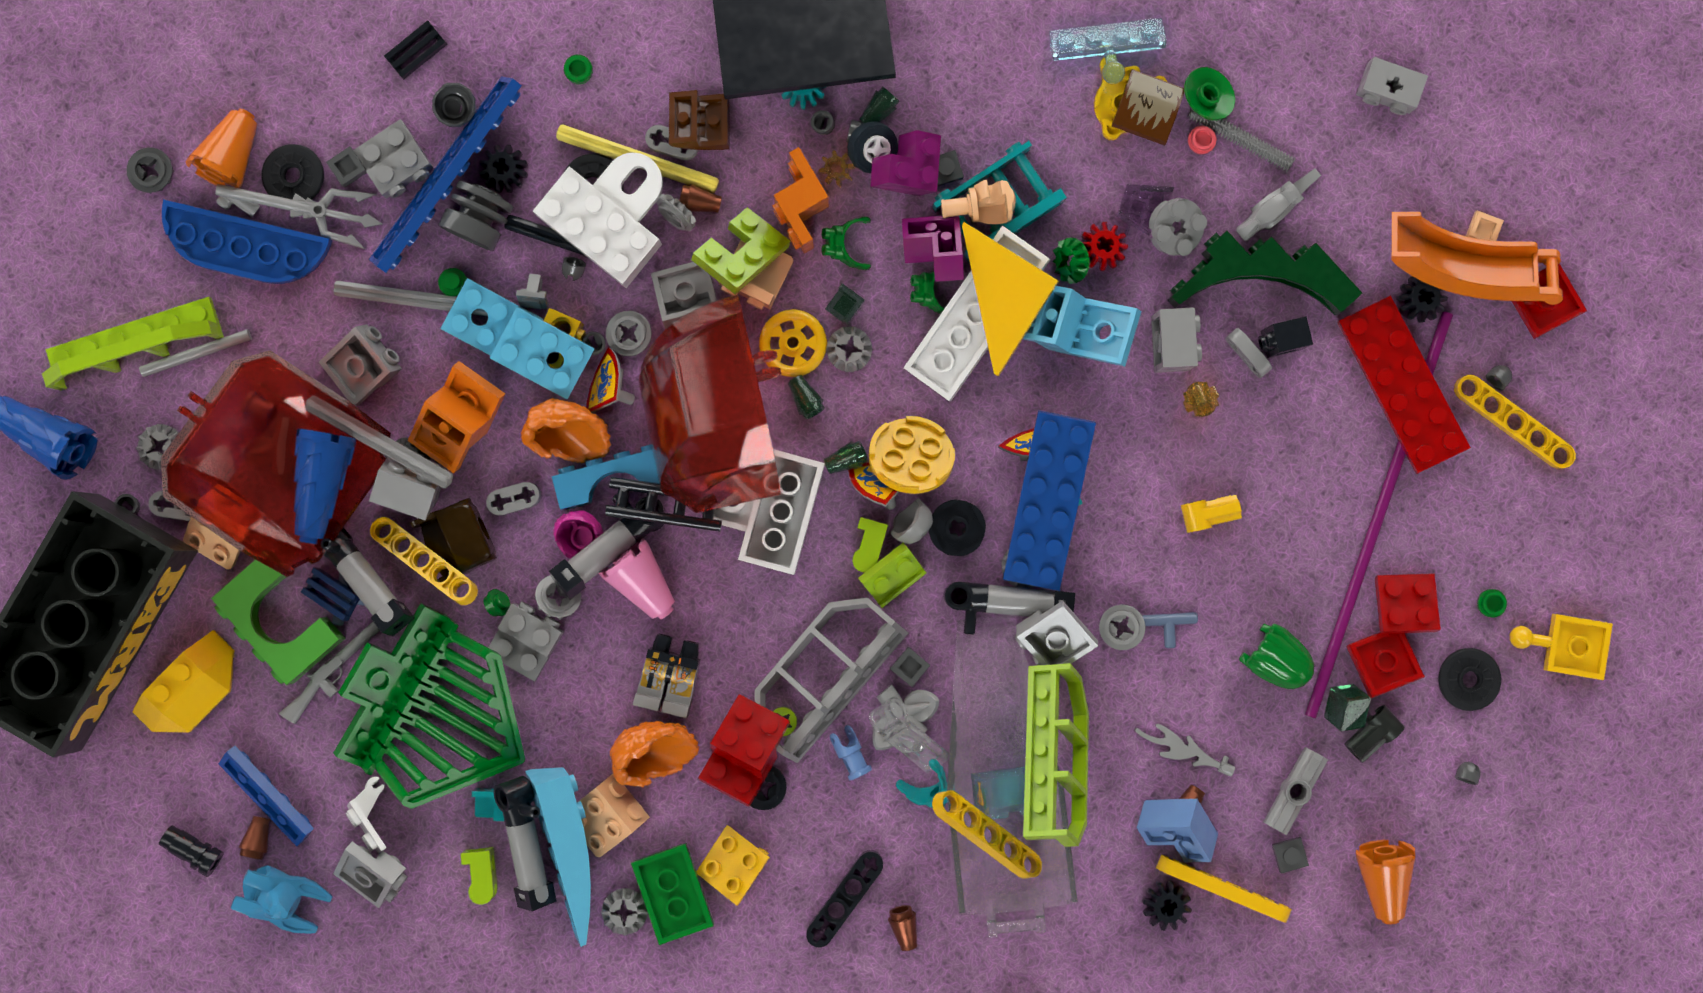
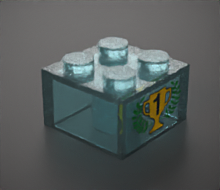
[971,766,1025,819]

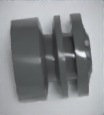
[438,181,514,251]

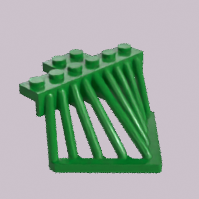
[333,603,525,809]

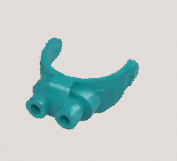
[896,759,952,808]

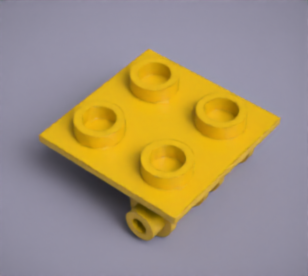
[696,825,770,906]

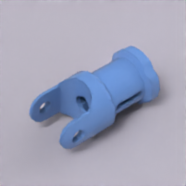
[830,725,872,781]

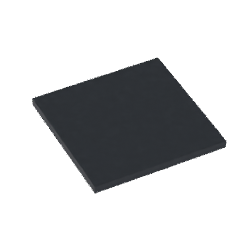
[713,0,896,100]

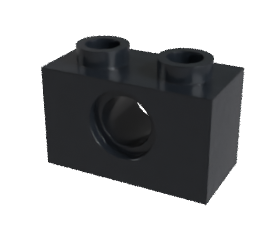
[1258,316,1313,358]

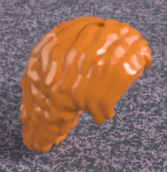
[521,398,611,463]
[610,721,699,788]

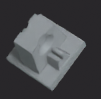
[516,274,549,309]

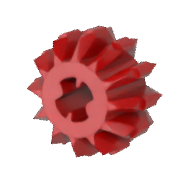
[1082,222,1128,271]

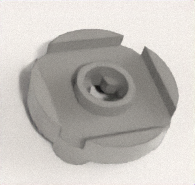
[1149,198,1207,256]

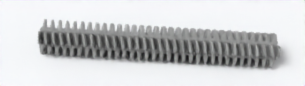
[1187,109,1295,172]

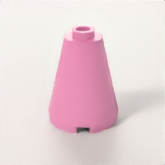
[599,538,675,620]

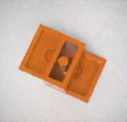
[772,147,829,254]
[408,361,506,473]

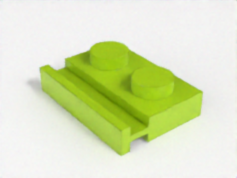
[858,543,926,608]

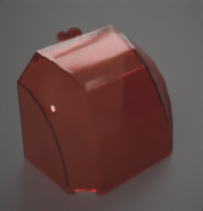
[638,295,782,513]
[161,350,391,577]

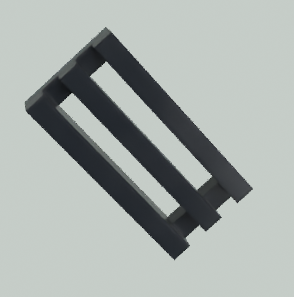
[384,20,448,80]

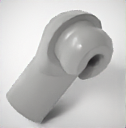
[216,196,260,217]

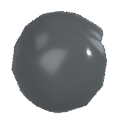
[432,83,476,127]

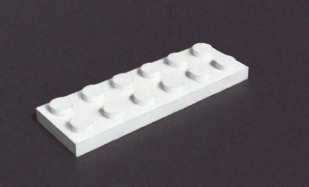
[904,226,1051,401]

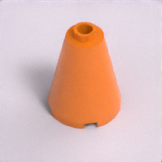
[186,108,257,188]
[1356,840,1416,924]

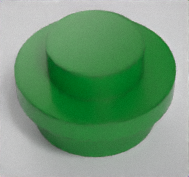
[438,268,467,296]
[483,589,510,617]
[1477,589,1507,618]

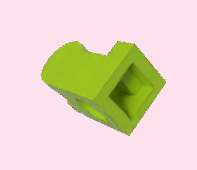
[852,517,888,572]
[460,847,498,905]

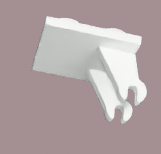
[346,777,386,854]

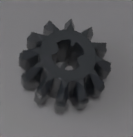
[479,145,528,193]
[1397,276,1449,323]
[1142,880,1192,931]

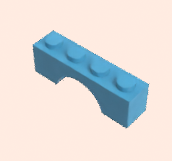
[551,443,674,510]

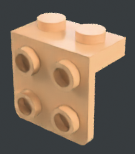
[718,240,793,310]
[183,485,265,570]
[578,774,650,857]

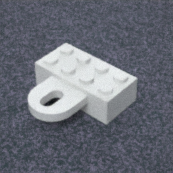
[533,153,663,288]
[698,448,825,575]

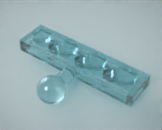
[1049,18,1167,84]

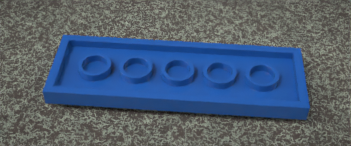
[1003,410,1096,591]

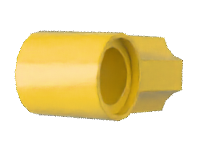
[1181,495,1242,533]

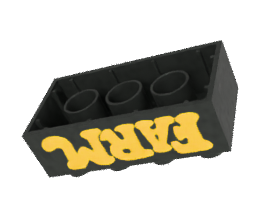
[0,491,198,758]

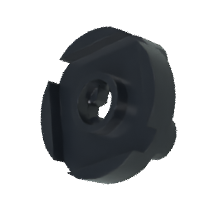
[928,499,986,556]

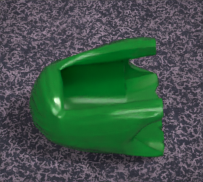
[1239,624,1315,689]

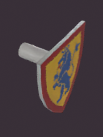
[586,347,635,413]
[848,462,899,509]

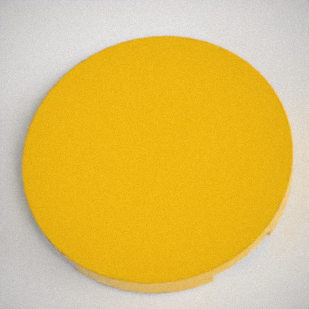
[869,416,955,494]

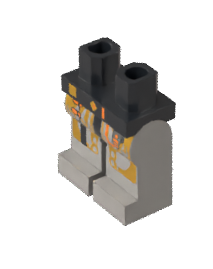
[633,633,701,718]

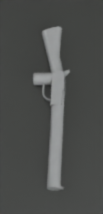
[279,622,380,724]

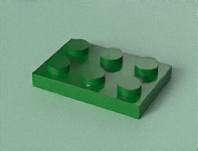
[631,843,714,945]

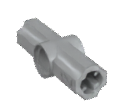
[1263,747,1328,835]

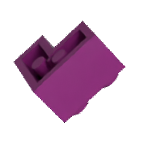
[870,130,941,196]
[902,216,964,282]

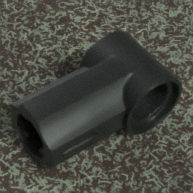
[1344,705,1405,763]

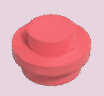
[1188,125,1217,154]

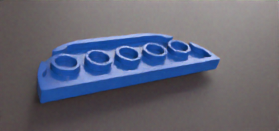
[162,199,332,284]

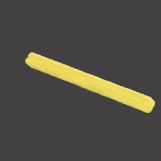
[556,124,719,193]

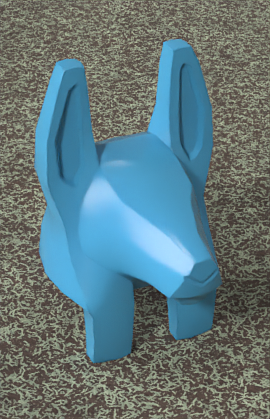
[231,865,333,934]

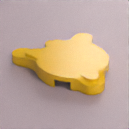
[1094,57,1167,140]

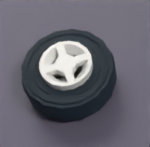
[847,121,898,173]

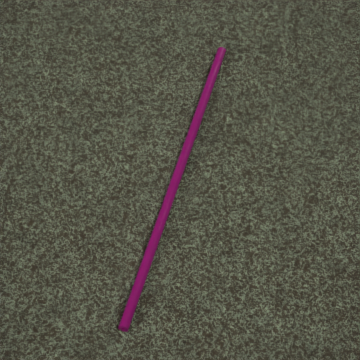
[1305,312,1453,719]

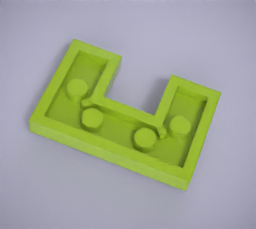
[691,207,791,295]

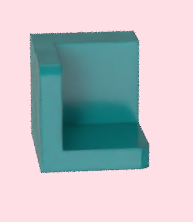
[471,788,504,821]

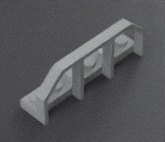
[755,598,908,763]

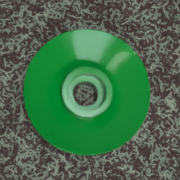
[1184,67,1235,121]

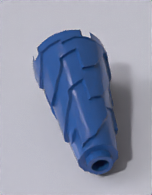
[0,396,98,480]
[294,428,357,544]

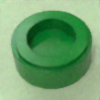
[564,54,593,85]

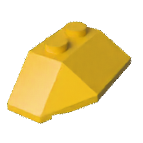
[132,630,234,733]

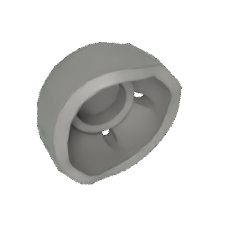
[891,498,933,544]

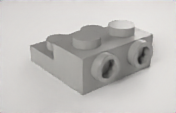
[353,119,434,199]
[651,262,721,334]
[319,324,402,407]
[1015,600,1098,665]
[488,601,565,682]
[333,841,408,908]

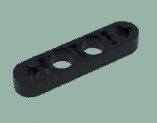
[806,850,883,948]

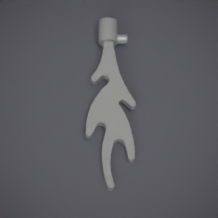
[1135,724,1235,777]

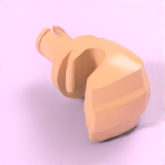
[941,180,1016,224]

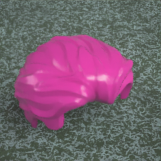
[553,510,603,559]

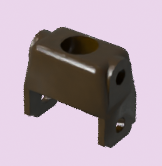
[410,498,497,582]

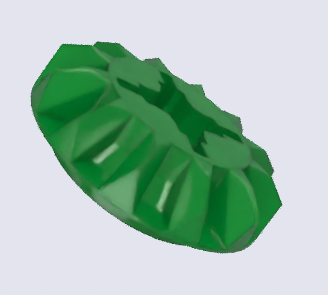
[1051,237,1089,284]

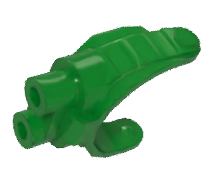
[821,217,871,270]
[910,270,945,314]

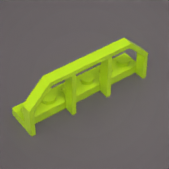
[42,297,224,391]
[1023,663,1089,847]

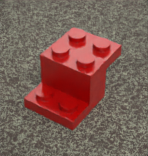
[698,694,790,807]

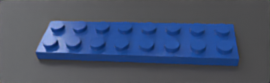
[369,76,522,273]

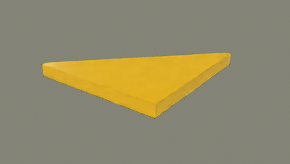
[962,222,1059,376]

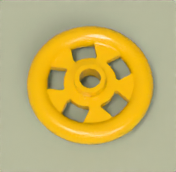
[759,309,827,377]

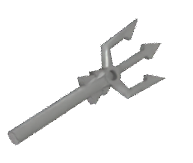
[215,184,382,250]

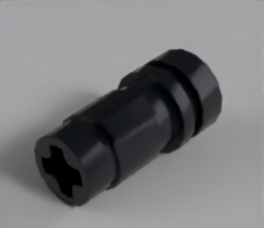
[159,825,224,877]

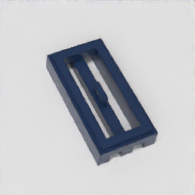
[301,567,360,621]

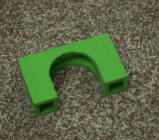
[211,553,346,685]

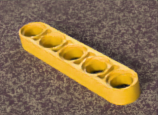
[1454,375,1576,469]
[370,517,478,605]
[932,790,1042,879]
[1156,854,1292,923]

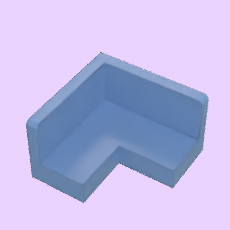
[1137,799,1218,862]

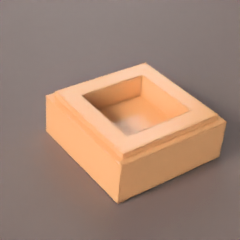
[1466,210,1504,241]

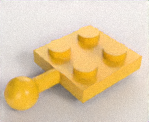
[1509,614,1613,680]

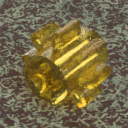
[819,150,855,187]
[1183,382,1219,417]

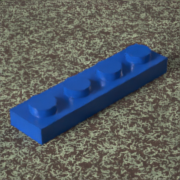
[218,746,314,846]

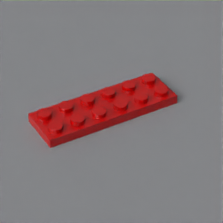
[1337,295,1471,474]

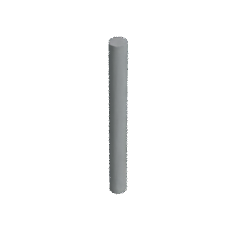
[139,329,252,377]

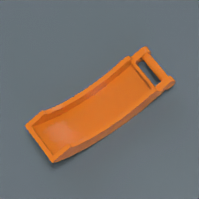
[1391,212,1563,305]

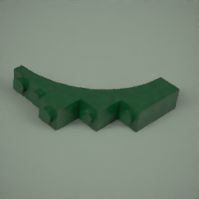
[1168,231,1362,316]

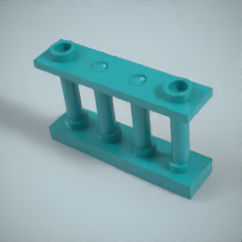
[932,141,1067,264]

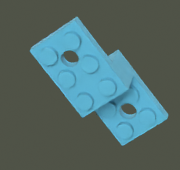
[440,278,595,399]
[1023,286,1142,367]

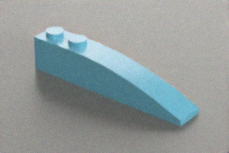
[525,767,591,947]

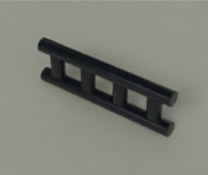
[605,477,726,532]

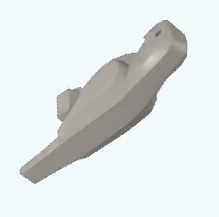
[1236,168,1321,241]

